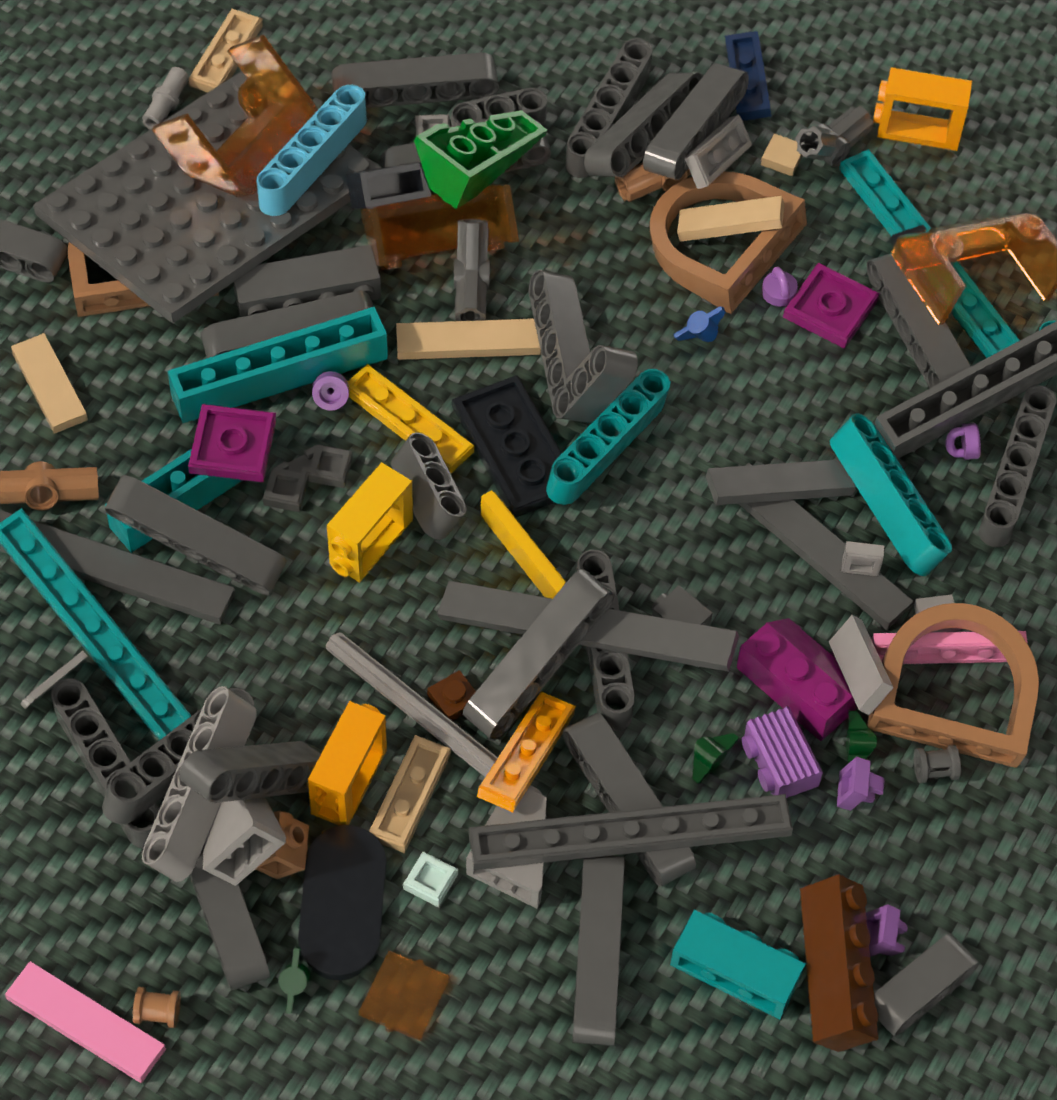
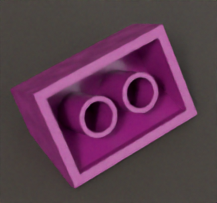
[736,618,858,741]

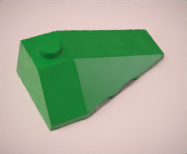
[414,110,548,209]

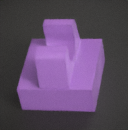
[837,757,884,811]
[866,904,907,957]

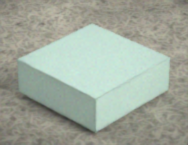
[403,852,458,907]

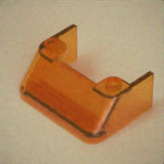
[151,34,318,198]
[360,184,519,270]
[892,214,1057,325]

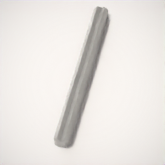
[326,632,498,777]

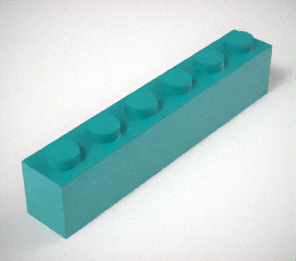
[167,307,388,423]

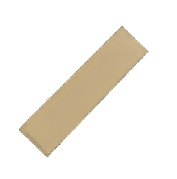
[396,319,541,360]

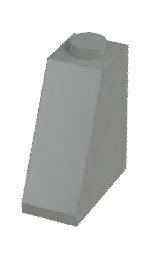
[466,785,547,909]
[203,797,286,886]

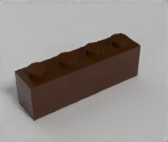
[800,874,878,1052]

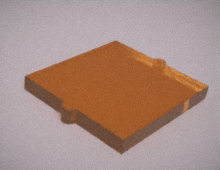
[358,951,450,1041]

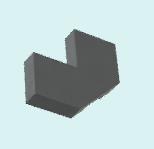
[263,445,353,512]

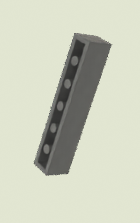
[875,321,1057,459]

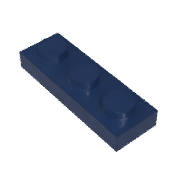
[725,31,771,121]

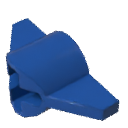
[673,306,726,342]

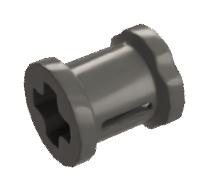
[914,745,961,783]

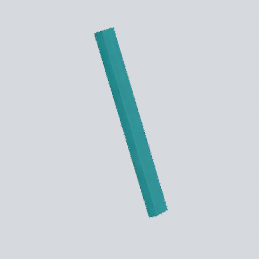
[839,149,1020,358]
[0,508,191,740]

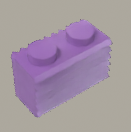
[742,706,823,798]

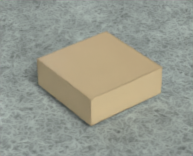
[761,134,802,176]

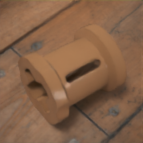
[133,987,181,1028]

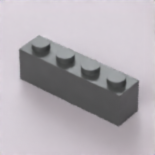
[233,245,381,317]

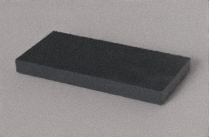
[452,375,566,518]

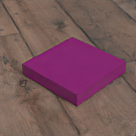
[783,263,880,349]
[188,404,276,482]

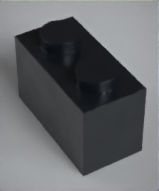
[346,162,431,209]

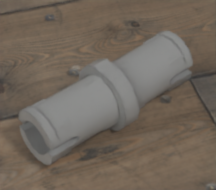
[142,67,189,129]

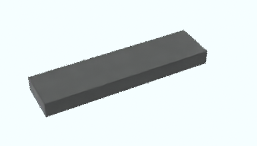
[705,459,856,505]

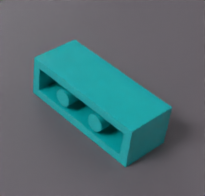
[670,909,805,1020]

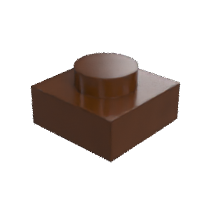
[427,670,476,721]

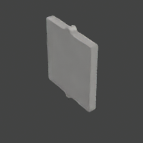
[20,650,88,709]

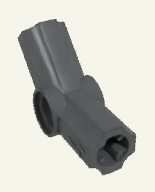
[795,106,874,168]
[454,219,490,321]

